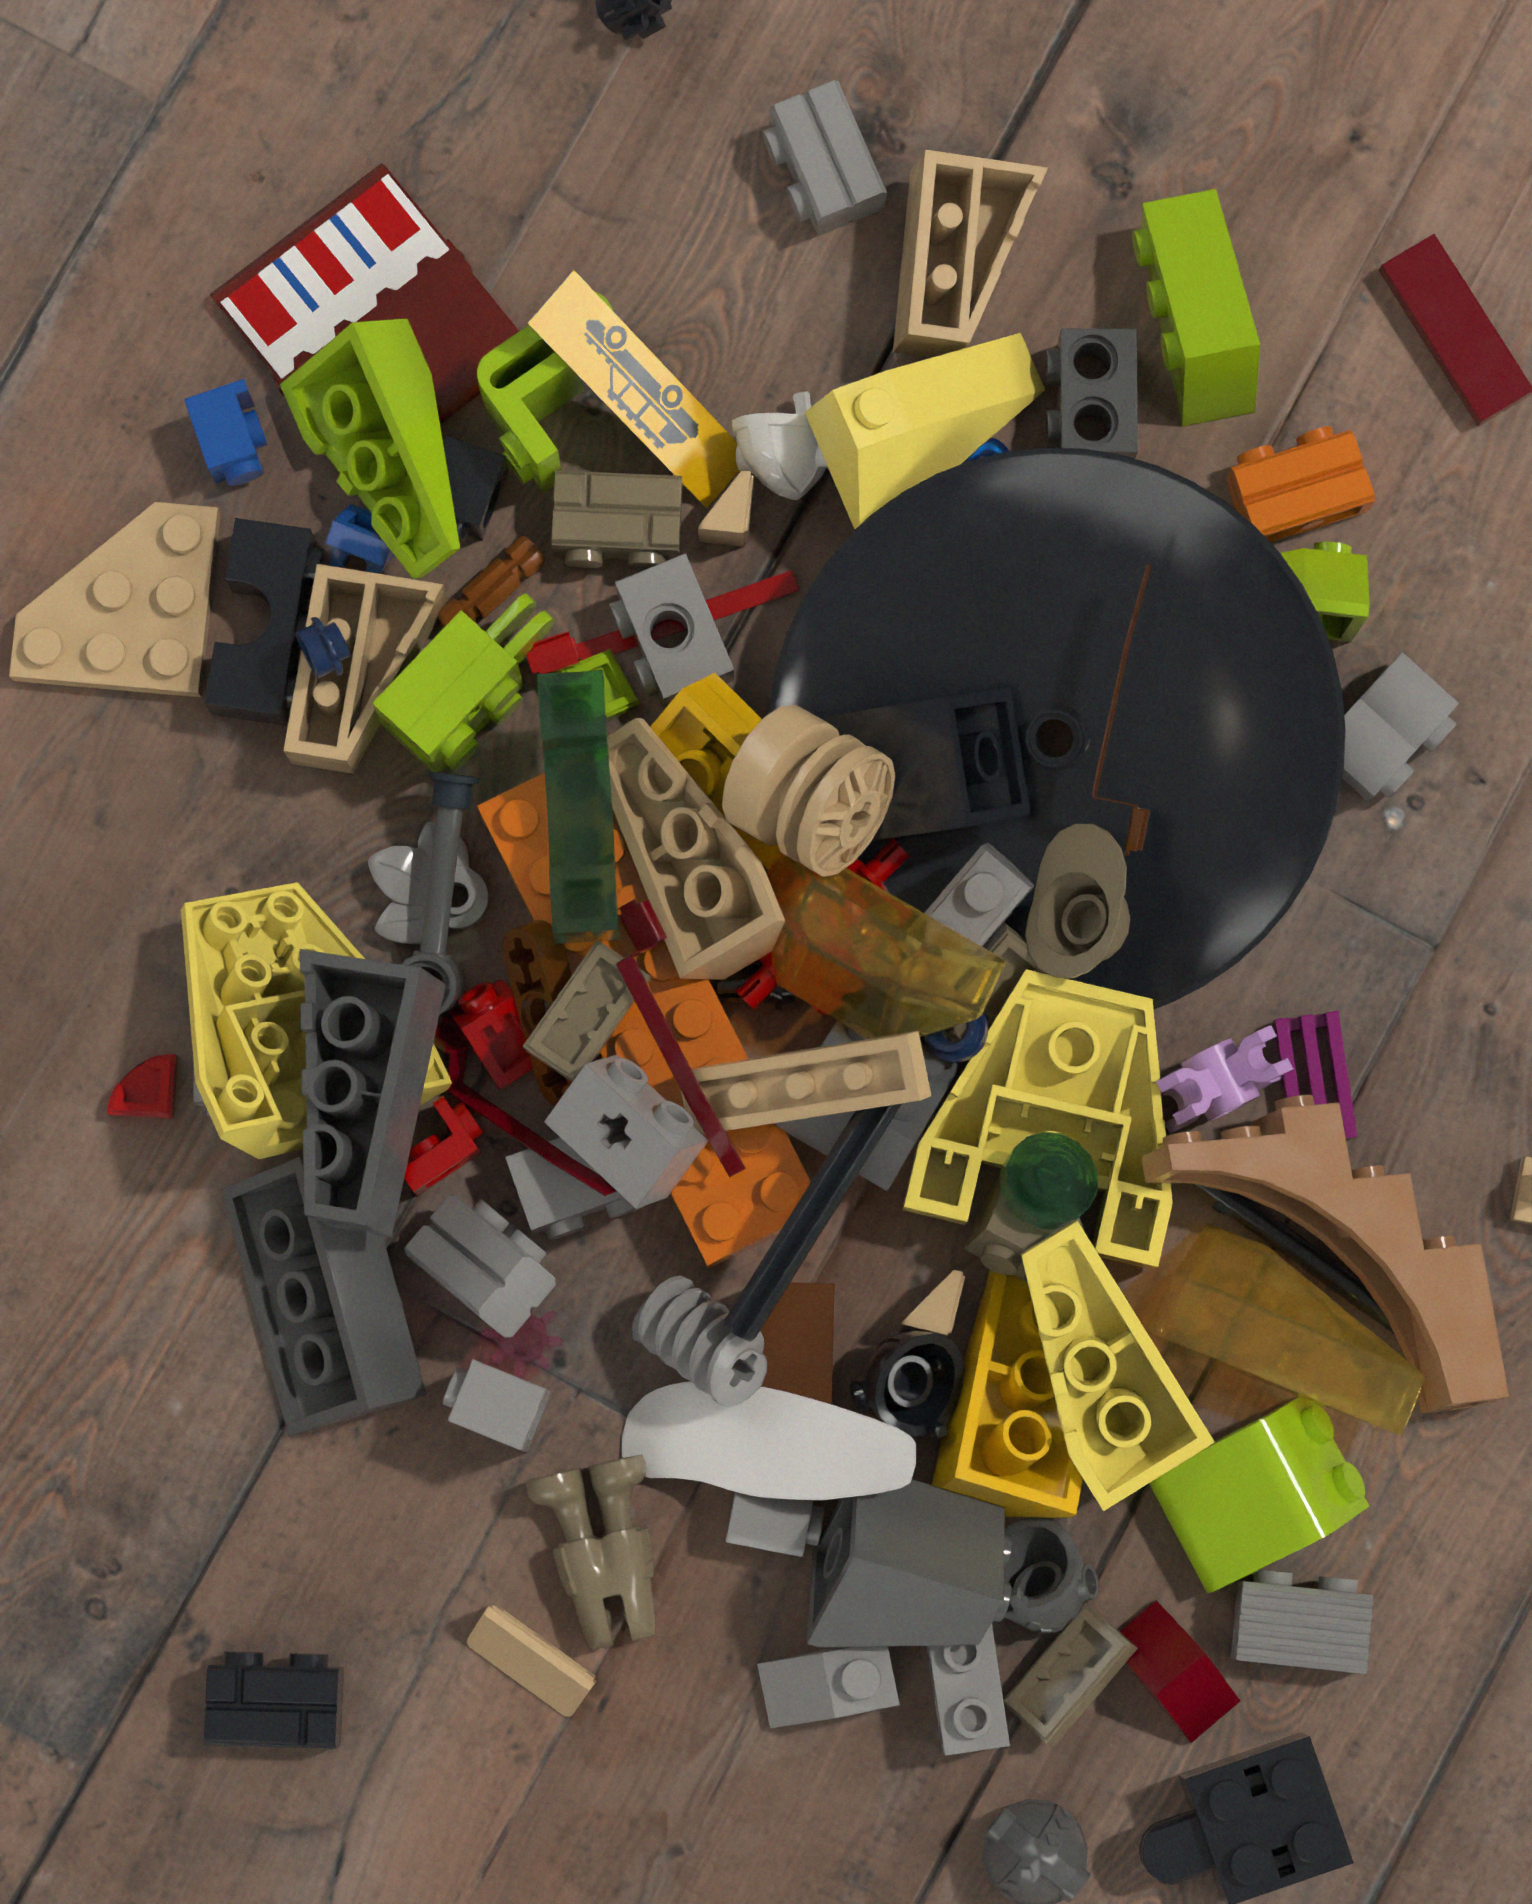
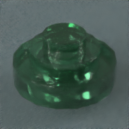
[1000,1132,1098,1230]

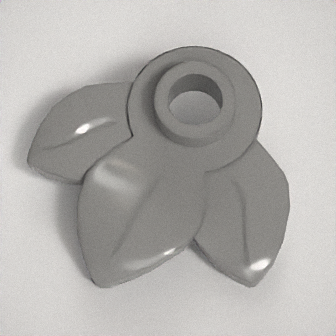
[368,822,489,945]

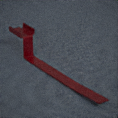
[616,899,746,1177]
[433,1015,617,1196]

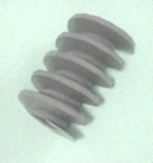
[632,1275,767,1407]

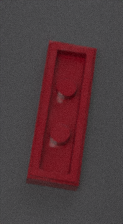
[1379,233,1532,427]

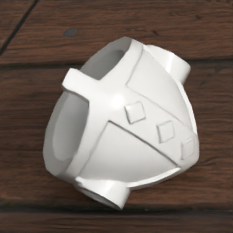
[732,391,828,500]

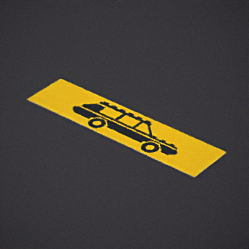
[528,270,739,509]

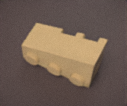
[893,150,1048,357]
[283,564,448,774]

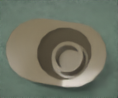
[1025,824,1131,978]

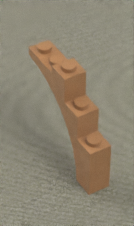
[1141,1095,1509,1414]

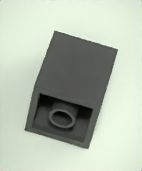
[807,1480,1012,1647]

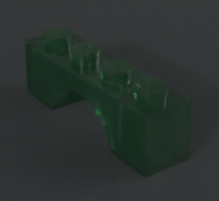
[537,670,621,944]

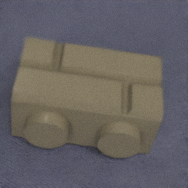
[552,470,683,571]

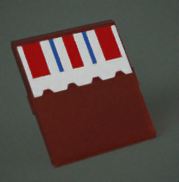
[209,163,519,424]

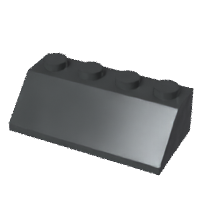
[221,1156,427,1436]

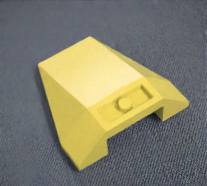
[181,882,452,1159]

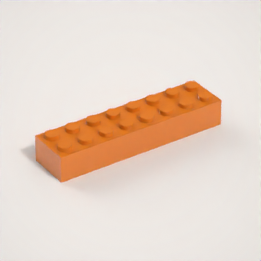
[477,751,811,1270]

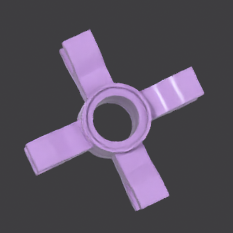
[1156,1025,1293,1134]

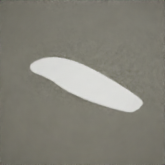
[622,1381,916,1500]

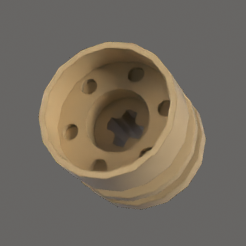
[722,705,895,877]

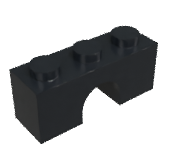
[205,518,325,726]

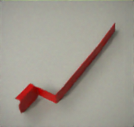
[526,570,800,677]

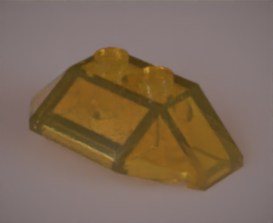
[767,850,1007,1039]

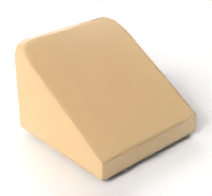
[698,470,754,547]
[900,1270,965,1337]

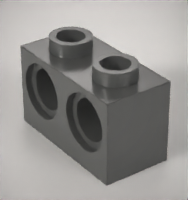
[1045,328,1138,459]

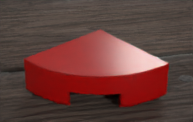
[107,1054,178,1120]

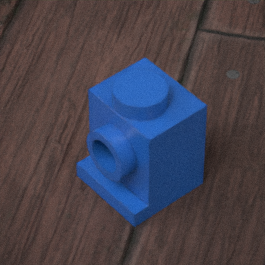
[184,379,268,486]

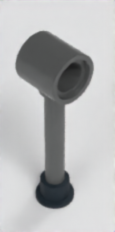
[401,772,480,1015]

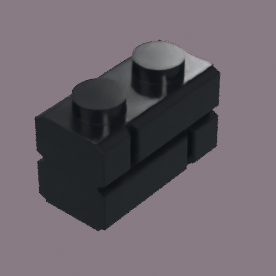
[204,1651,344,1749]

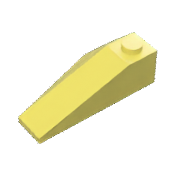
[804,333,1045,529]
[1021,1219,1215,1511]

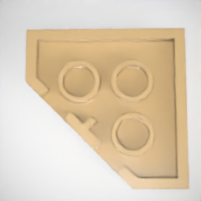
[9,502,221,697]

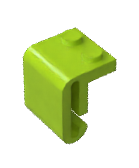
[477,291,614,494]
[1149,1392,1369,1594]

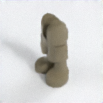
[525,1454,656,1650]

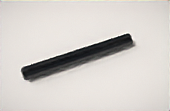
[724,1104,902,1342]

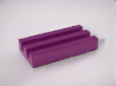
[1273,1011,1358,1140]

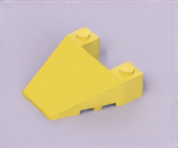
[902,969,1173,1269]

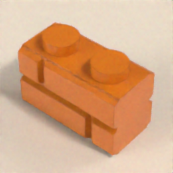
[1226,426,1375,543]

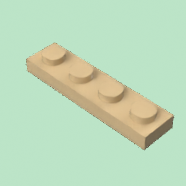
[681,1031,931,1134]

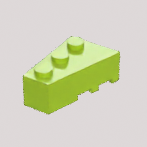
[1132,189,1260,427]

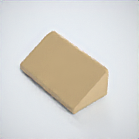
[467,1604,597,1717]

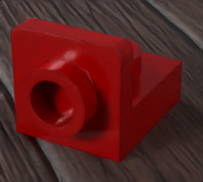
[449,979,533,1090]
[404,1096,483,1196]

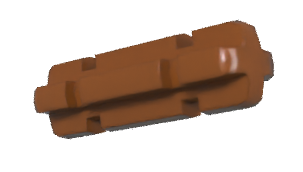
[437,536,545,628]

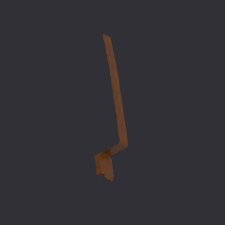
[1092,564,1152,856]

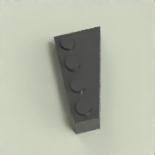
[300,949,446,1238]

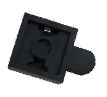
[1139,1733,1354,1904]

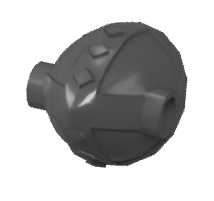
[1004,1517,1099,1634]
[983,1799,1090,1904]

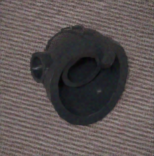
[850,1330,964,1438]

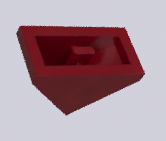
[1119,1600,1240,1743]

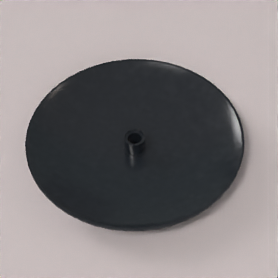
[769,448,1346,1009]

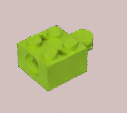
[372,593,555,773]

